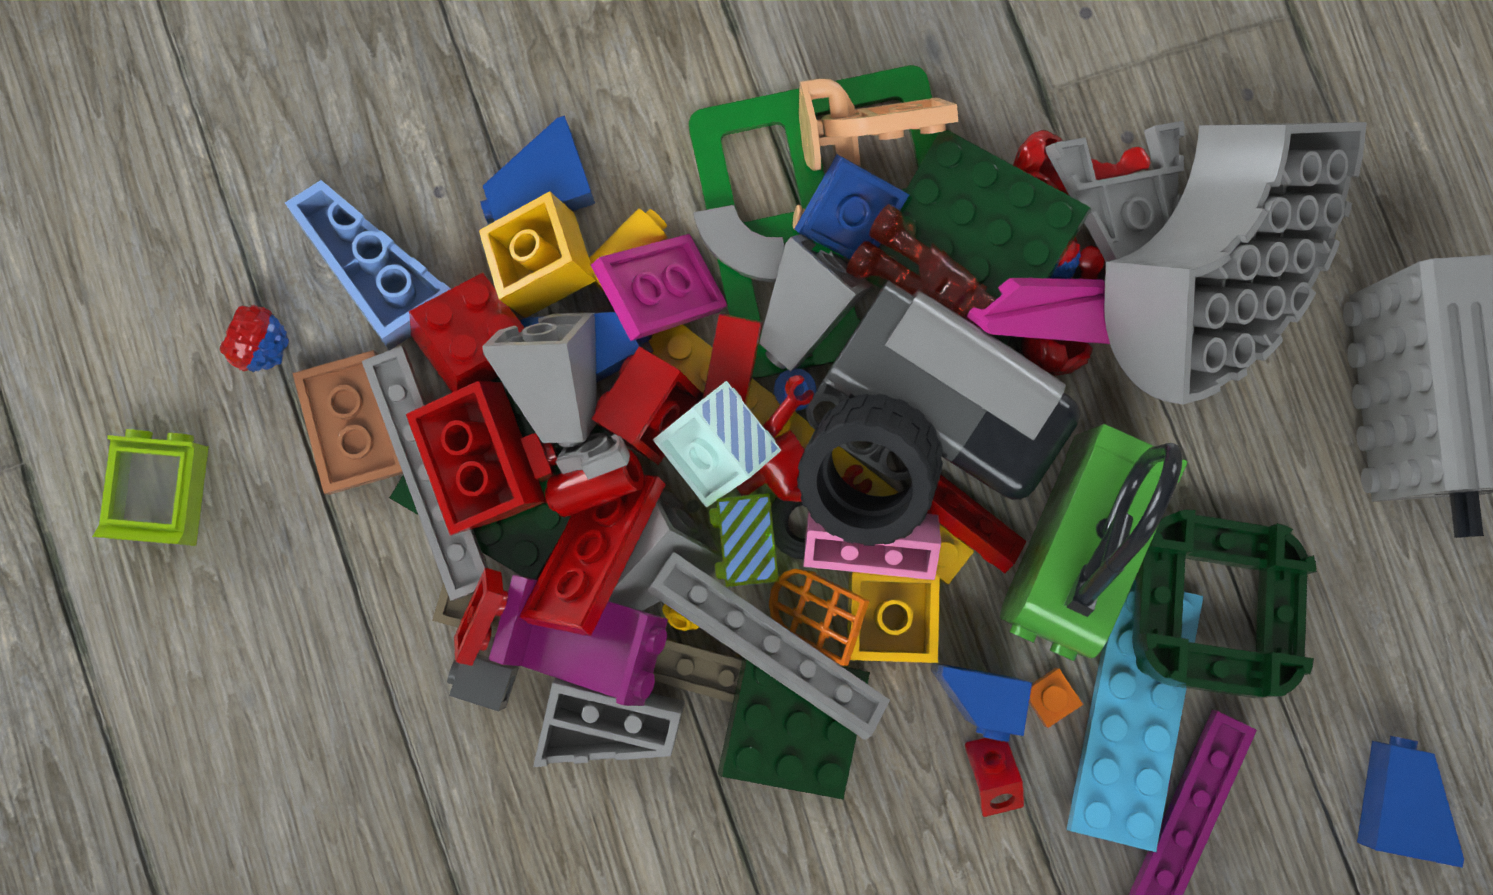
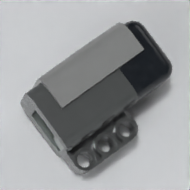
[806,280,1080,500]

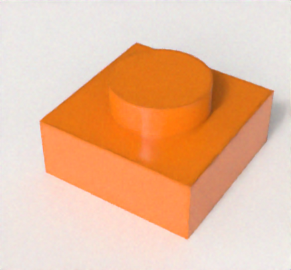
[1029,668,1083,728]

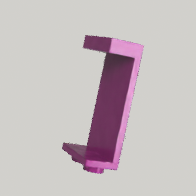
[489,575,668,706]

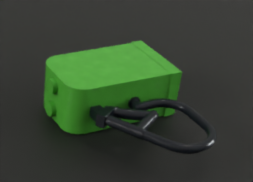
[1000,424,1188,661]

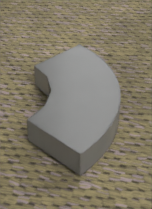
[693,205,784,282]
[555,433,630,480]

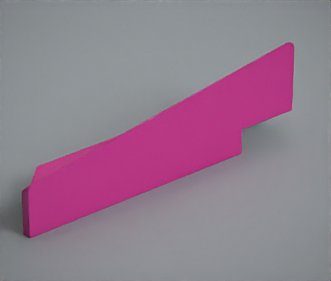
[967,278,1110,344]

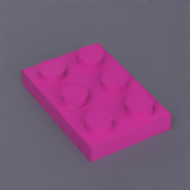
[591,234,728,341]

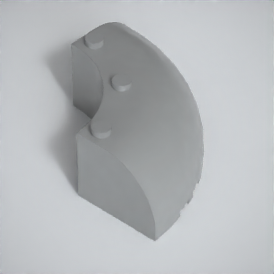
[1104,122,1367,405]

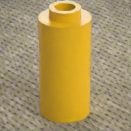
[589,208,668,293]

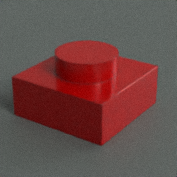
[520,433,558,482]

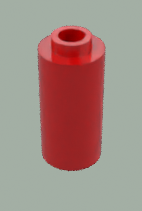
[545,449,644,517]

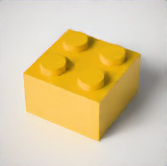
[479,191,596,318]
[847,572,940,663]

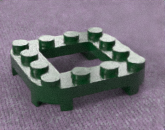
[1132,510,1317,698]

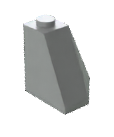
[759,234,873,371]
[482,312,597,447]
[609,489,728,611]

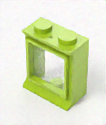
[92,429,209,546]

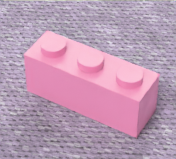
[804,511,941,580]

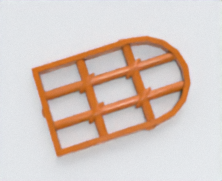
[769,569,870,666]

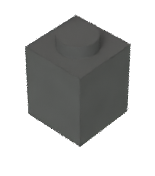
[447,654,519,712]

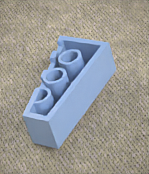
[285,180,451,350]

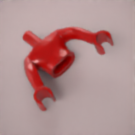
[736,375,873,502]

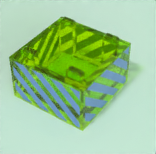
[709,493,779,587]

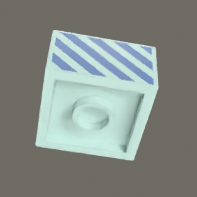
[653,381,782,507]

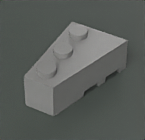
[533,678,685,767]

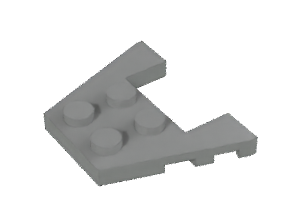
[1045,121,1185,261]

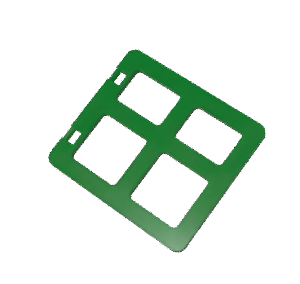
[689,65,939,379]

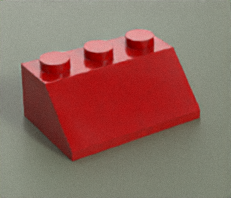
[406,381,546,535]

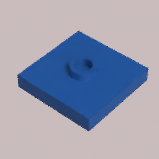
[794,154,909,268]

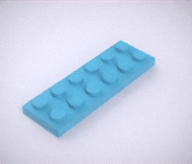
[1066,580,1203,852]

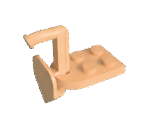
[793,79,958,229]

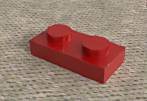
[454,568,508,666]

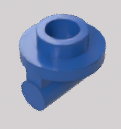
[773,368,817,411]

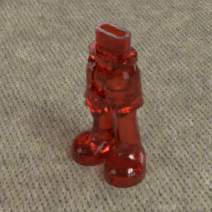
[846,204,996,330]

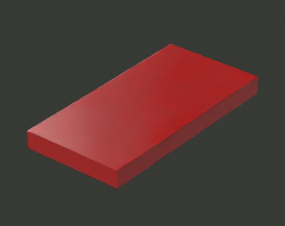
[519,475,666,636]

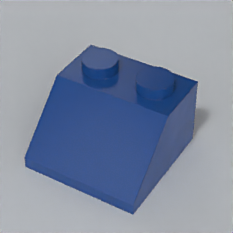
[931,663,1032,742]

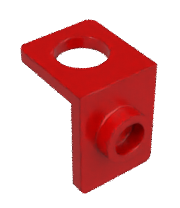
[965,738,1024,817]

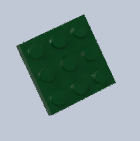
[717,657,870,800]

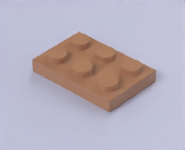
[293,350,403,495]

